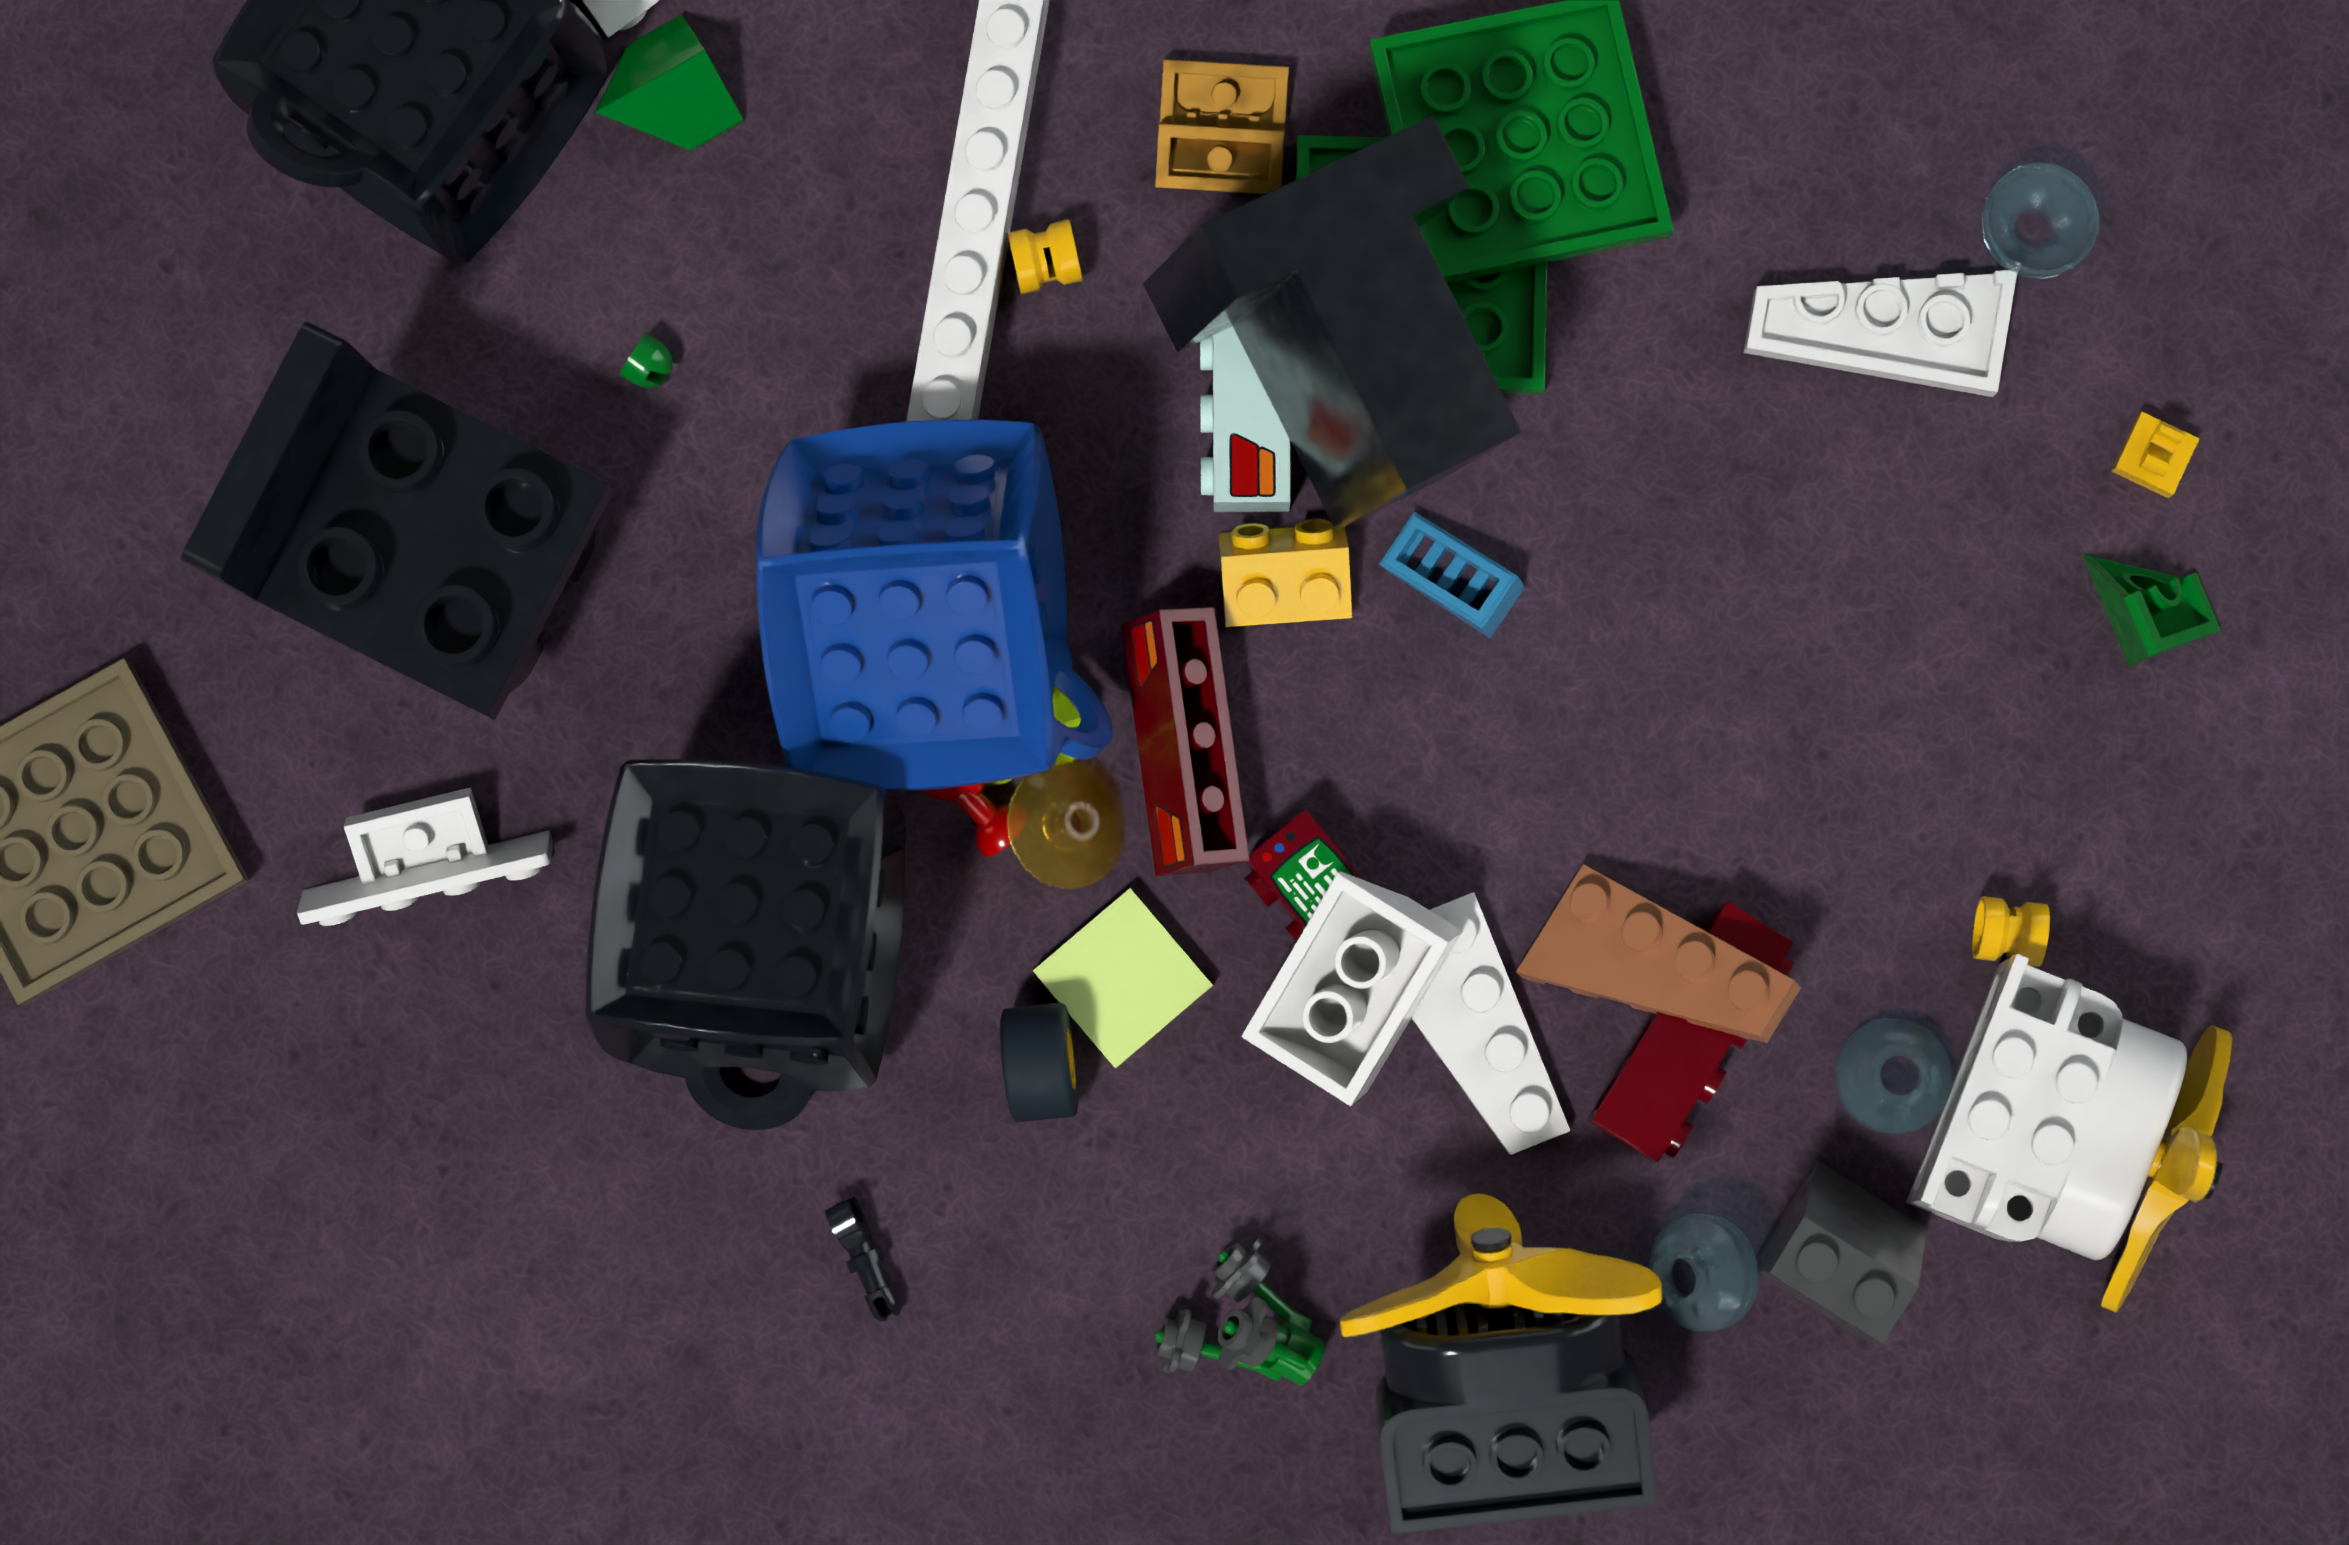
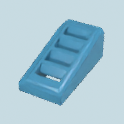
[1379,512,1524,638]

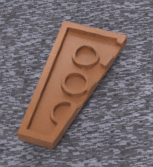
[1516,864,1801,1043]

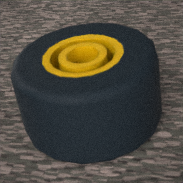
[1000,1003,1078,1122]

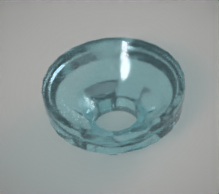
[1981,163,2099,279]
[1834,1018,1952,1135]
[1648,1212,1759,1331]

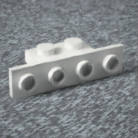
[297,787,553,926]

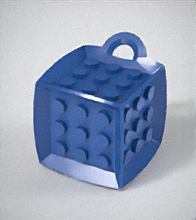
[756,420,1113,791]

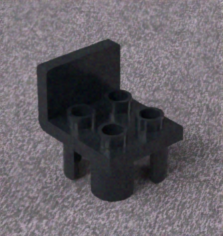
[181,321,614,721]

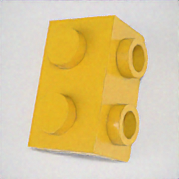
[1219,519,1352,627]

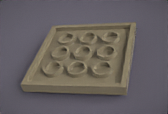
[0,658,250,1006]

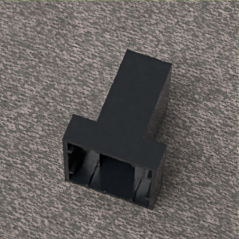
[1143,116,1521,531]

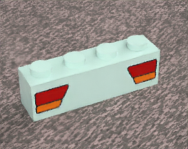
[1200,326,1291,512]

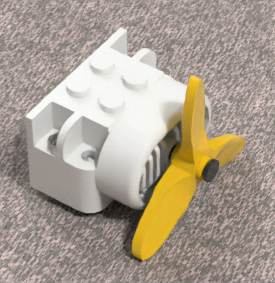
[1906,954,2232,1313]

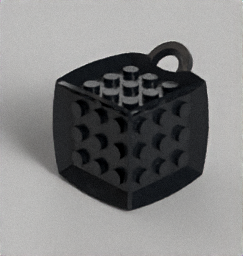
[213,0,607,264]
[586,759,906,1130]

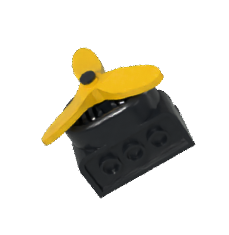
[1340,1193,1663,1534]

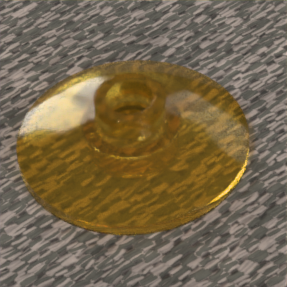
[1007,762,1125,889]

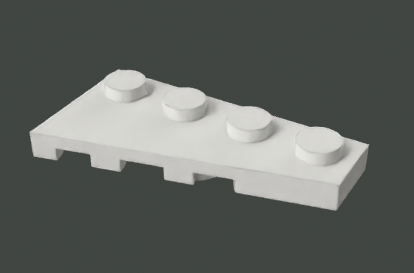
[1412,892,1570,1155]

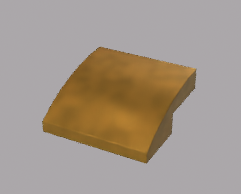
[1155,59,1289,194]

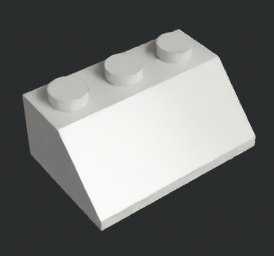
[1241,871,1463,1106]

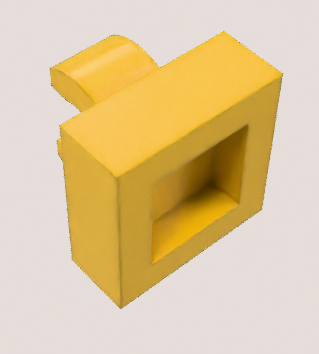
[2111,412,2200,498]

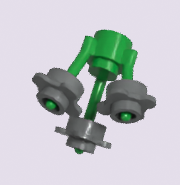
[1155,1237,1325,1386]

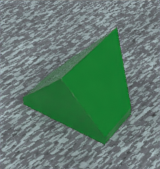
[595,14,744,152]
[2081,553,2221,667]

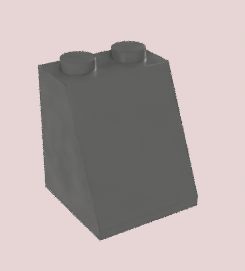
[1749,1160,1927,1345]

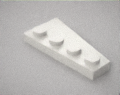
[1744,270,2018,397]

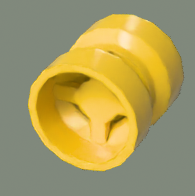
[1007,219,1082,294]
[1972,896,2050,967]

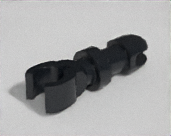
[825,1196,902,1321]

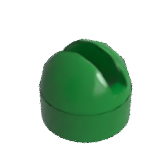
[619,332,674,389]

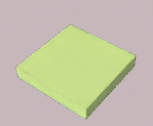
[1033,888,1213,1069]

